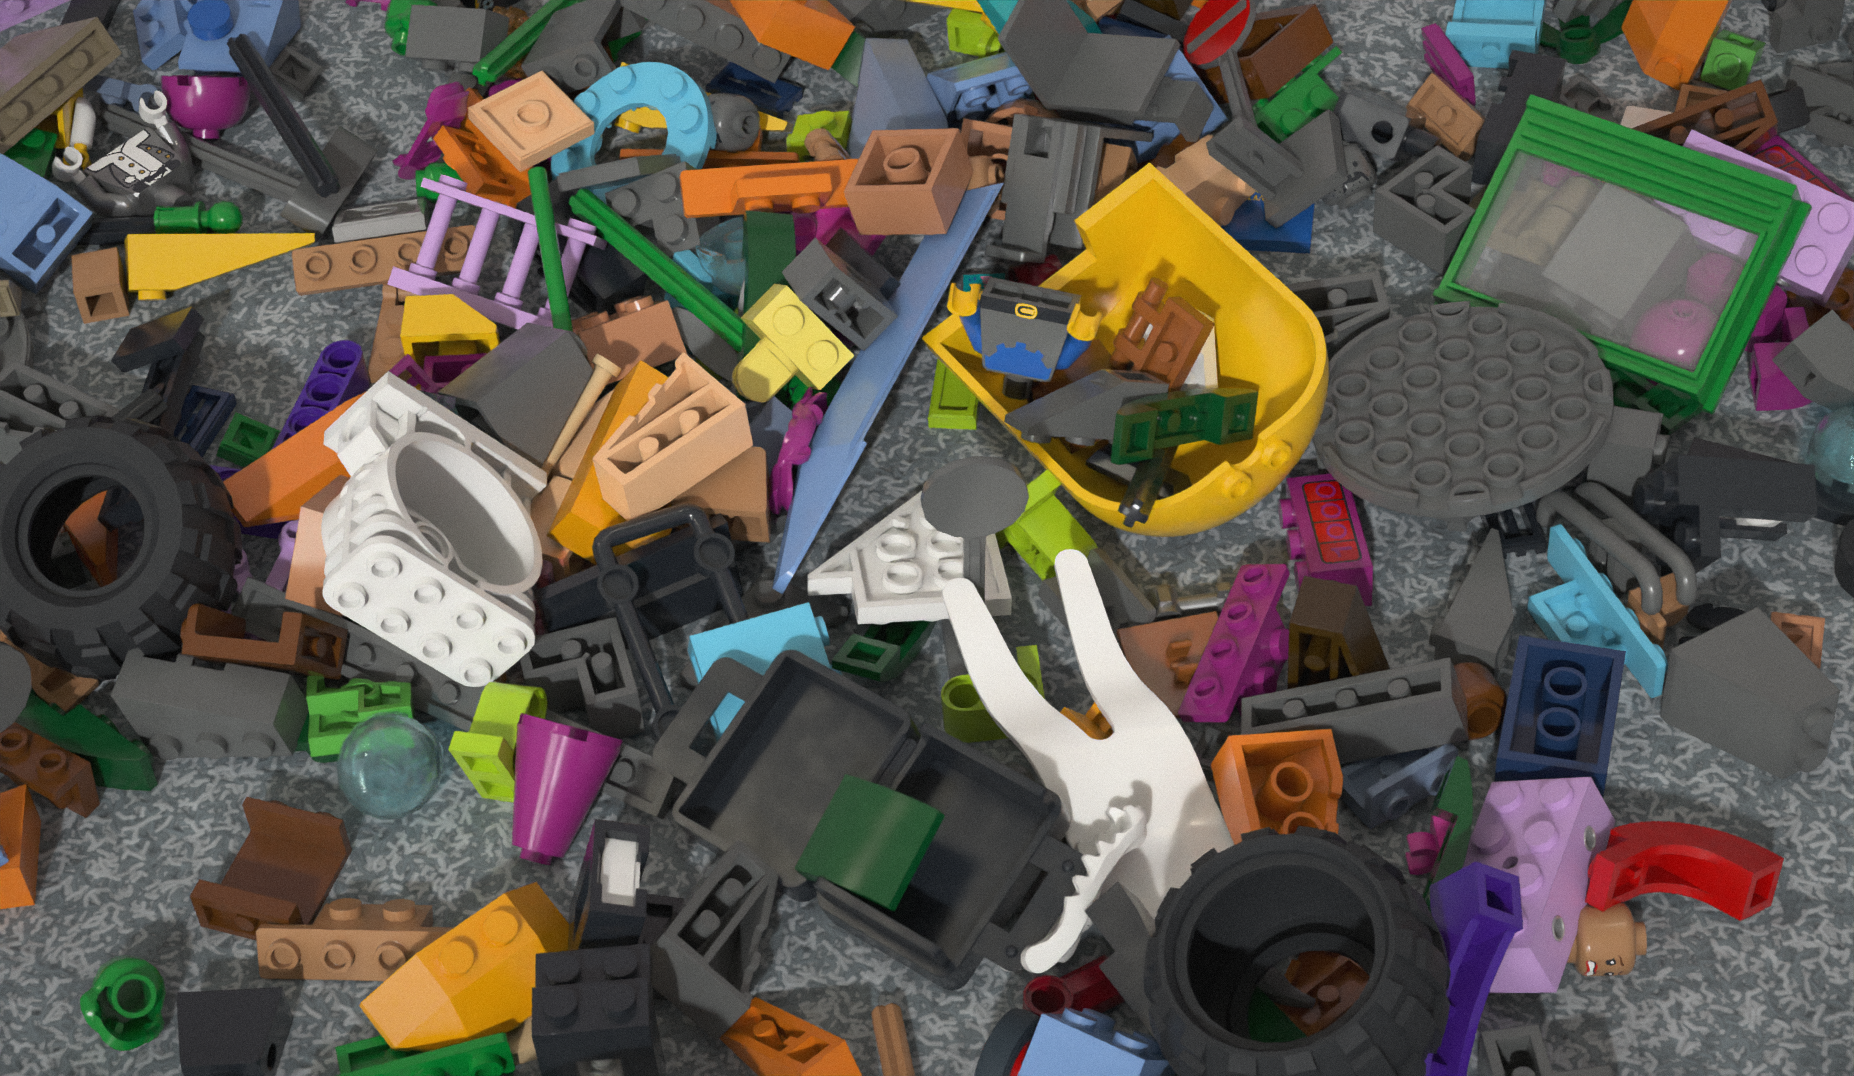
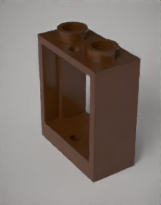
[1192,4,1334,104]

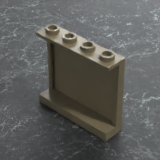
[0,17,122,154]

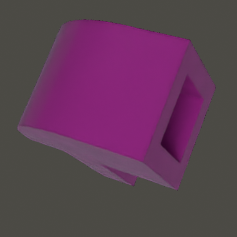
[1748,307,1813,411]

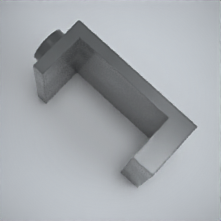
[521,0,647,94]

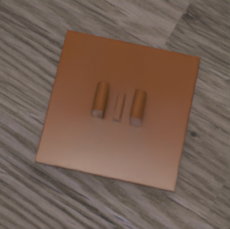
[1116,611,1236,719]

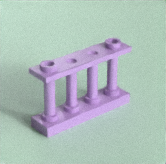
[388,174,607,329]

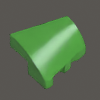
[306,676,417,757]

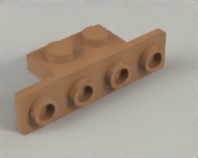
[292,225,475,296]
[256,898,454,981]

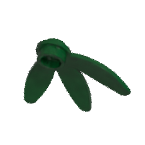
[1540,0,1633,64]

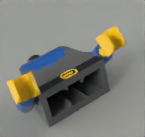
[947,277,1103,400]

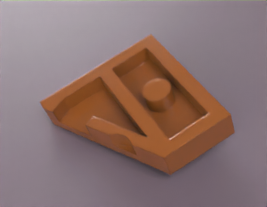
[1273,951,1369,1037]

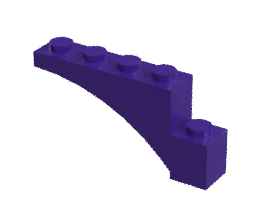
[1425,861,1523,1076]

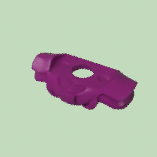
[392,81,470,180]
[768,387,828,514]

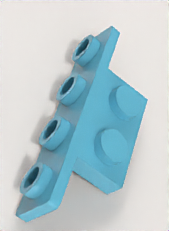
[1527,524,1668,698]

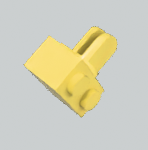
[732,284,854,403]

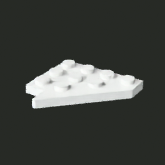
[807,491,1012,625]

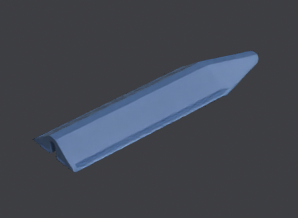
[772,183,1004,594]

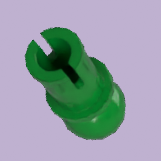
[154,201,243,234]

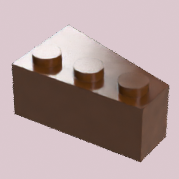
[1631,79,1778,204]

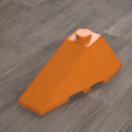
[1621,0,1732,91]
[223,392,365,528]

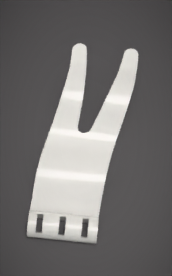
[942,549,1234,952]

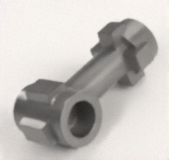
[1147,582,1233,623]

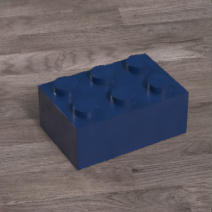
[1494,635,1626,799]

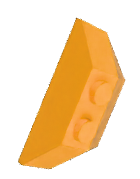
[359,882,569,1052]

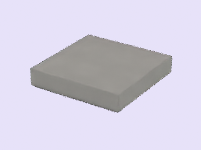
[332,197,430,243]

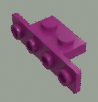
[1178,564,1290,722]

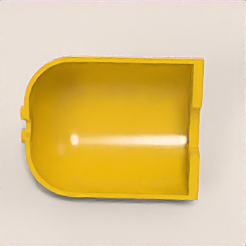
[922,162,1329,537]

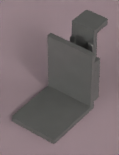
[998,0,1213,142]
[985,114,1153,263]

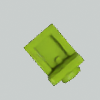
[947,9,1006,59]
[786,110,852,162]

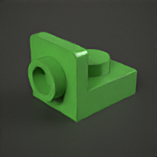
[1701,29,1766,90]

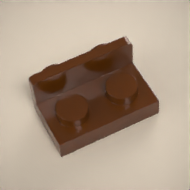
[0,722,100,818]

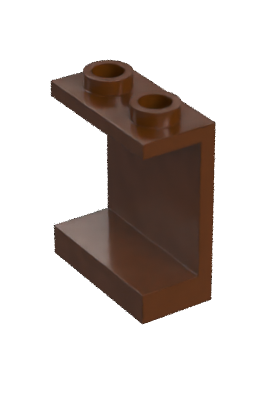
[190,797,352,940]

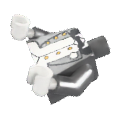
[52,90,194,218]

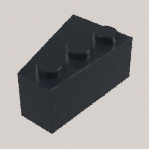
[1471,50,1566,193]

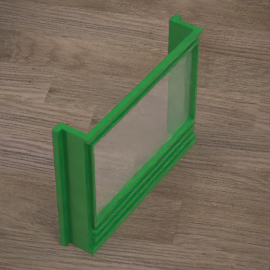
[1432,94,1812,415]

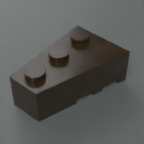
[1287,576,1390,689]

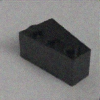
[512,179,647,316]

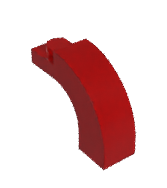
[1585,821,1784,921]

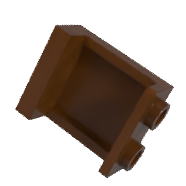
[181,604,348,680]

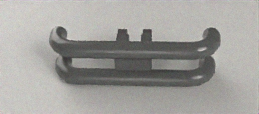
[1536,482,1697,615]

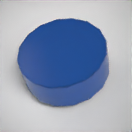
[187,0,234,41]

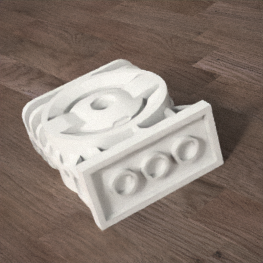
[321,371,547,687]

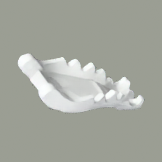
[999,805,1147,973]

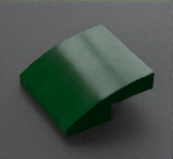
[794,774,945,912]

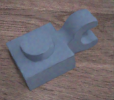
[84,75,161,114]

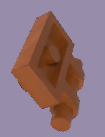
[1109,277,1215,392]

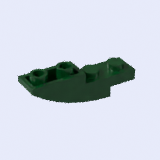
[15,688,158,791]

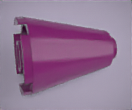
[512,713,622,866]

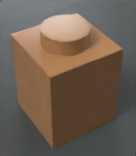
[71,247,130,324]

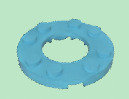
[551,62,717,205]

